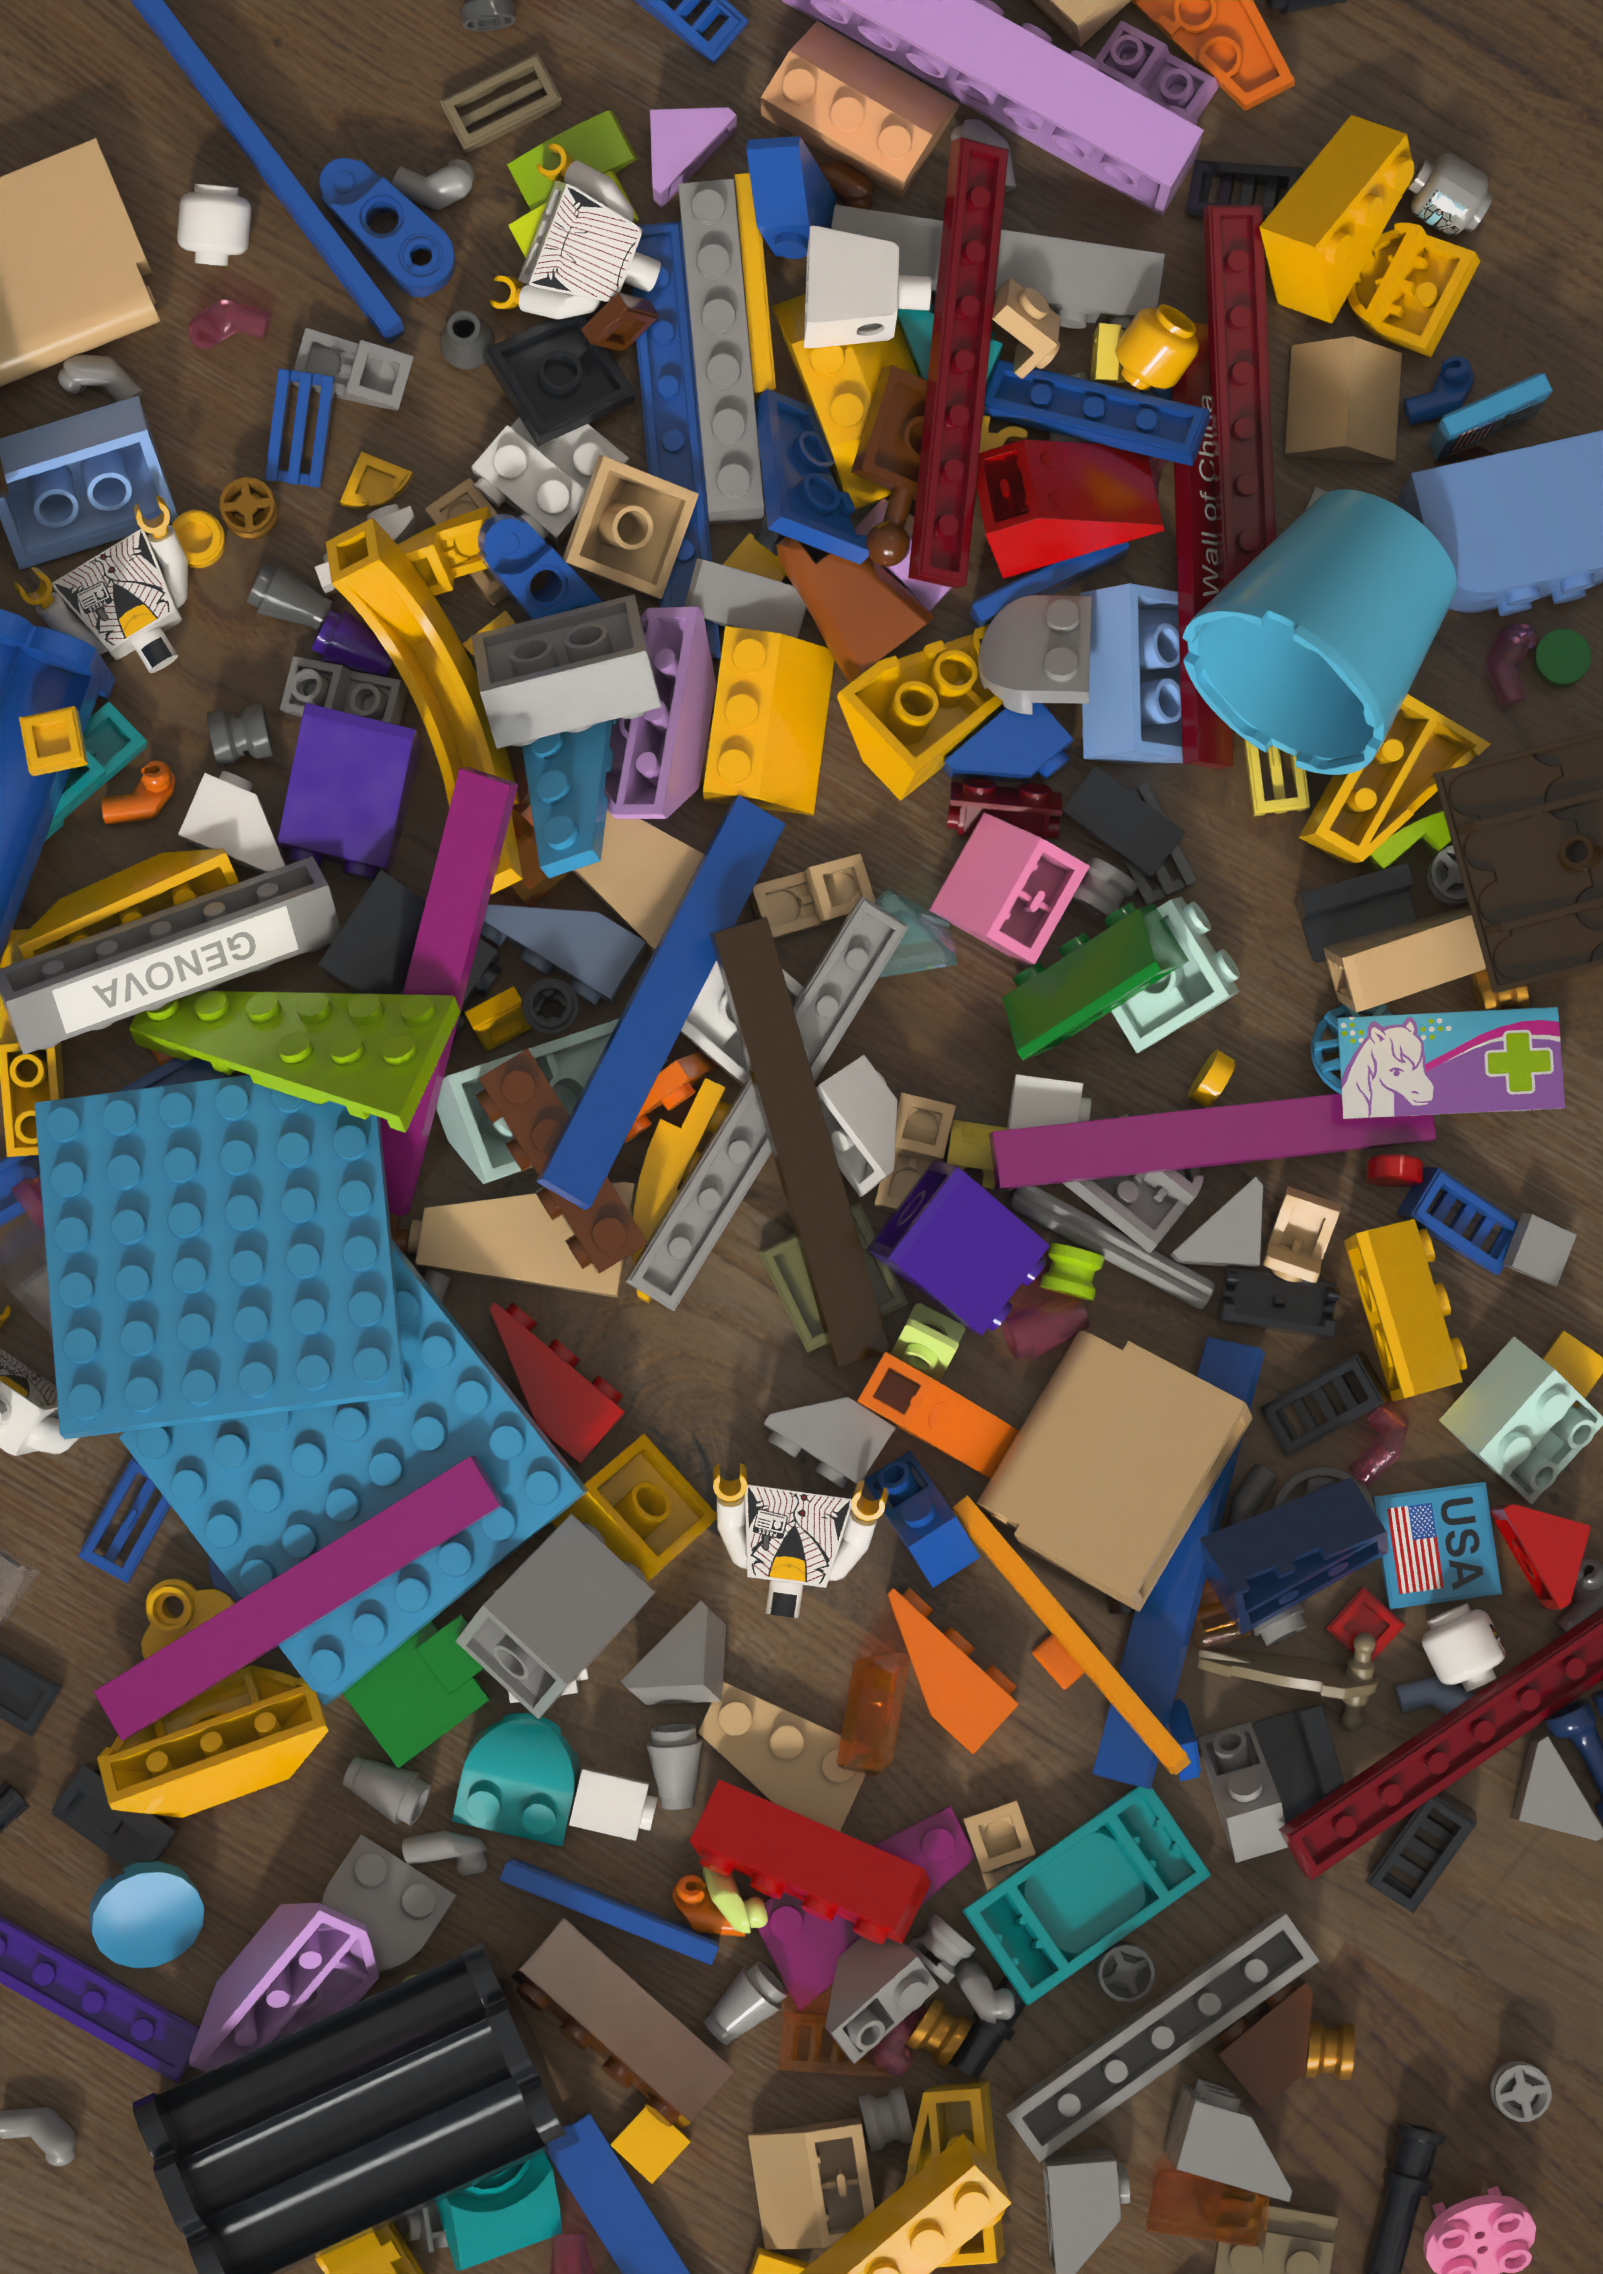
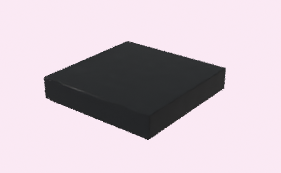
[483,314,636,446]

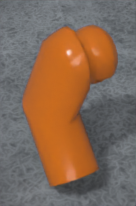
[101,760,176,825]

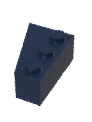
[1200,1477,1389,1635]

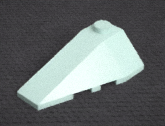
[436,1018,668,1184]

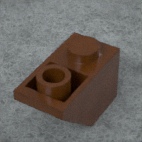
[1213,1978,1313,2109]

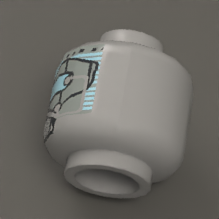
[1407,153,1493,236]

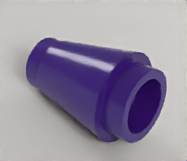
[311,609,393,677]

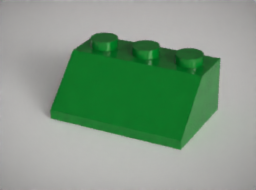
[1002,902,1189,1060]

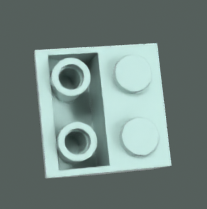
[1439,1337,1603,1504]

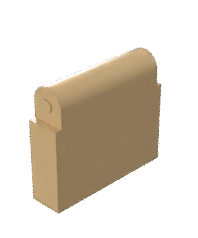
[0,138,161,387]
[976,1331,1253,1612]

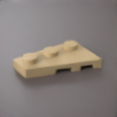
[698,1681,876,1832]

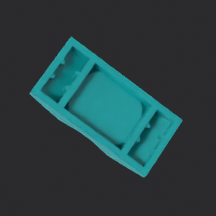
[962,1786,1211,2006]
[436,2153,563,2271]

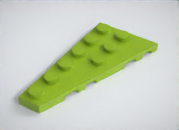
[129,991,461,1133]

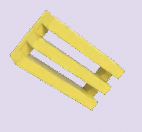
[1243,738,1310,816]

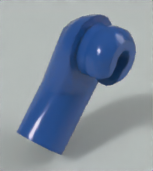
[1403,356,1474,426]

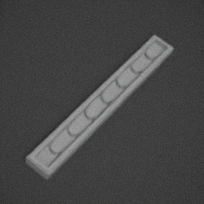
[624,896,910,1311]

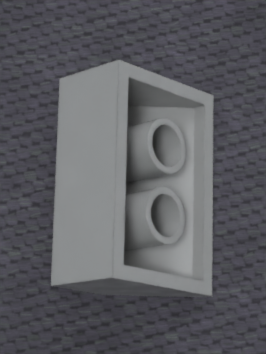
[471,594,661,749]
[1163,2078,1292,2202]

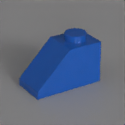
[746,136,837,259]
[943,703,1073,783]

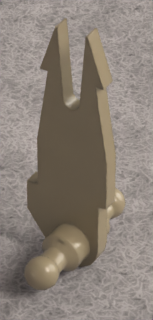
[1197,1632,1379,1731]

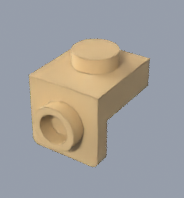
[992,277,1061,379]
[1263,1186,1341,1283]

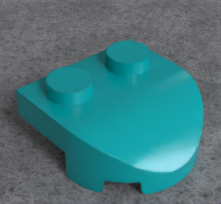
[452,1713,580,1847]

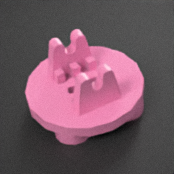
[1423,2186,1536,2274]

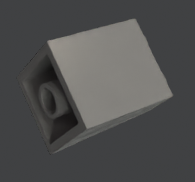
[455,1514,655,1719]

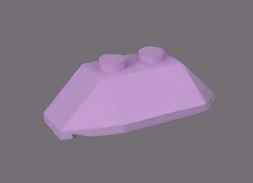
[604,607,716,819]
[189,1903,379,2072]

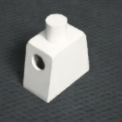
[804,226,931,348]

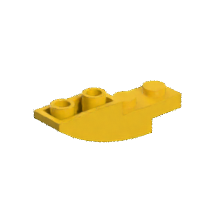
[0,929,64,1157]
[632,1078,731,1303]

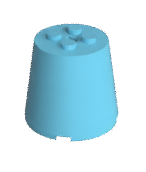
[1182,489,1457,775]

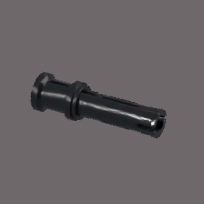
[1366,2121,1446,2274]

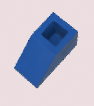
[863,1450,980,1588]

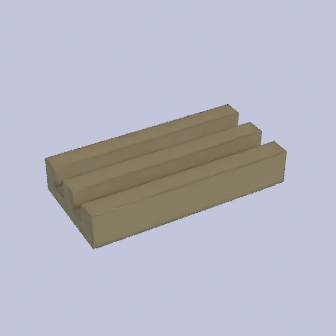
[439,52,563,155]

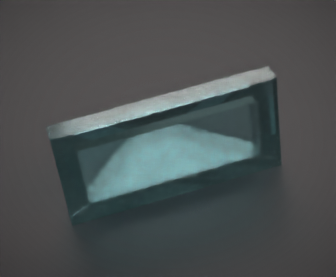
[874,888,957,978]

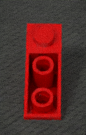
[489,1302,626,1465]

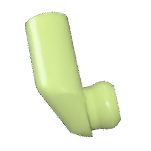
[702,1867,768,1933]

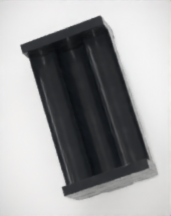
[132,1941,580,2274]

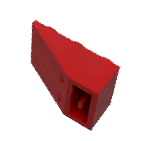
[976,439,1165,579]

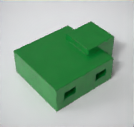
[343,1614,492,1768]

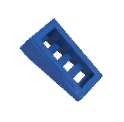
[634,0,749,65]
[1397,1167,1518,1275]

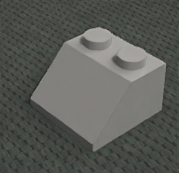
[1042,2148,1130,2274]

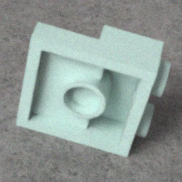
[1111,897,1240,1053]

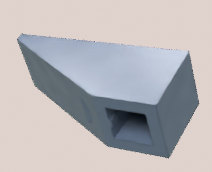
[480,904,647,1005]

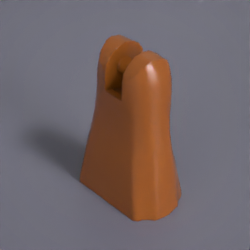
[776,537,935,683]

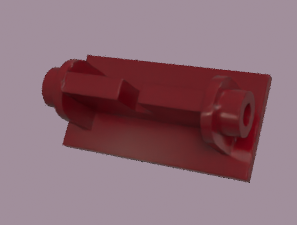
[947,777,1062,841]

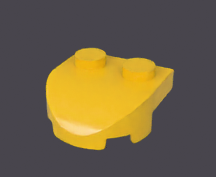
[1347,223,1480,357]

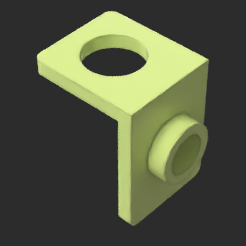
[891,1303,965,1381]

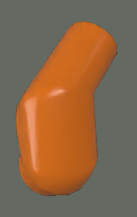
[672,1875,745,1937]

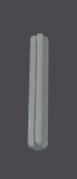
[1009,1186,1215,1309]

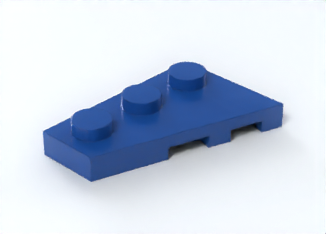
[754,388,869,565]

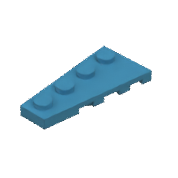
[522,718,618,879]

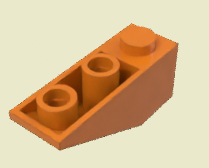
[857,1352,1019,1479]
[886,1587,1019,1755]

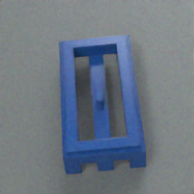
[265,368,336,488]
[78,1457,171,1583]

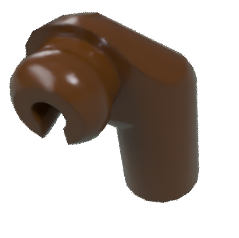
[817,161,874,210]

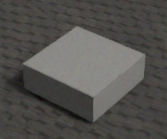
[1502,1212,1577,1287]

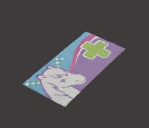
[1338,1007,1565,1119]

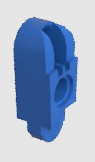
[319,158,457,298]
[478,514,603,621]

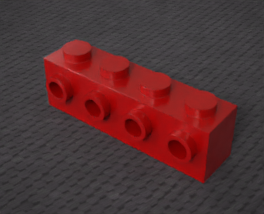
[689,1779,931,1945]

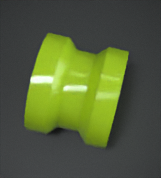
[1039,1243,1105,1301]

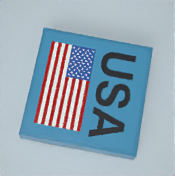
[1428,372,1553,460]
[1372,1482,1502,1609]

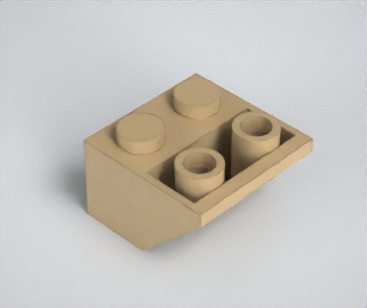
[748,2117,875,2250]

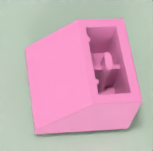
[928,812,1090,965]

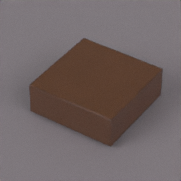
[581,292,659,352]

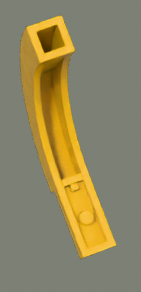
[325,518,523,895]

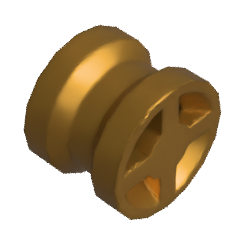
[219,477,279,541]
[1469,969,1530,1011]
[905,1996,973,2069]
[1303,2020,1355,2081]

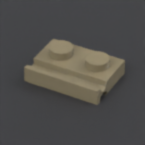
[1212,2196,1338,2274]

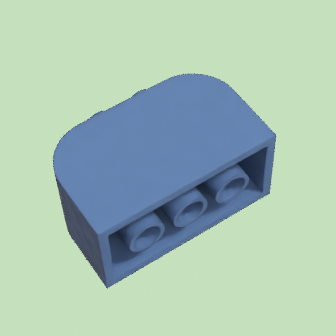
[1398,430,1603,616]

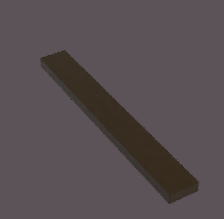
[709,917,891,1368]

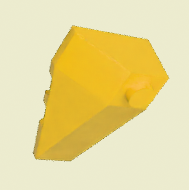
[837,624,1006,801]

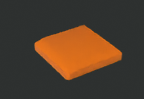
[1032,1634,1085,1689]

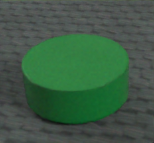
[1533,629,1591,687]

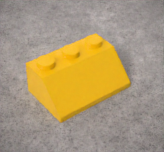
[703,626,835,816]
[1344,1219,1467,1402]

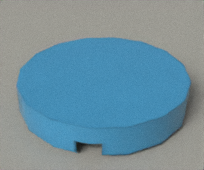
[89,1861,204,1968]

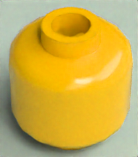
[1115,304,1199,391]

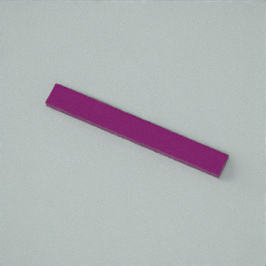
[380,767,518,1216]
[989,1094,1437,1190]
[93,1455,505,1741]

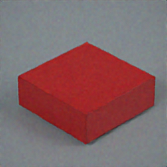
[1324,1587,1405,1662]

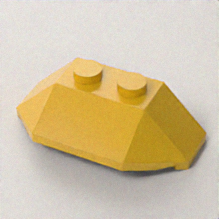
[772,294,919,510]
[17,848,239,960]
[97,1665,328,1818]

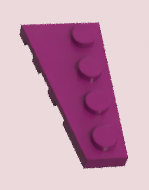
[757,1805,976,2012]

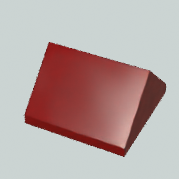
[1490,1504,1591,1610]

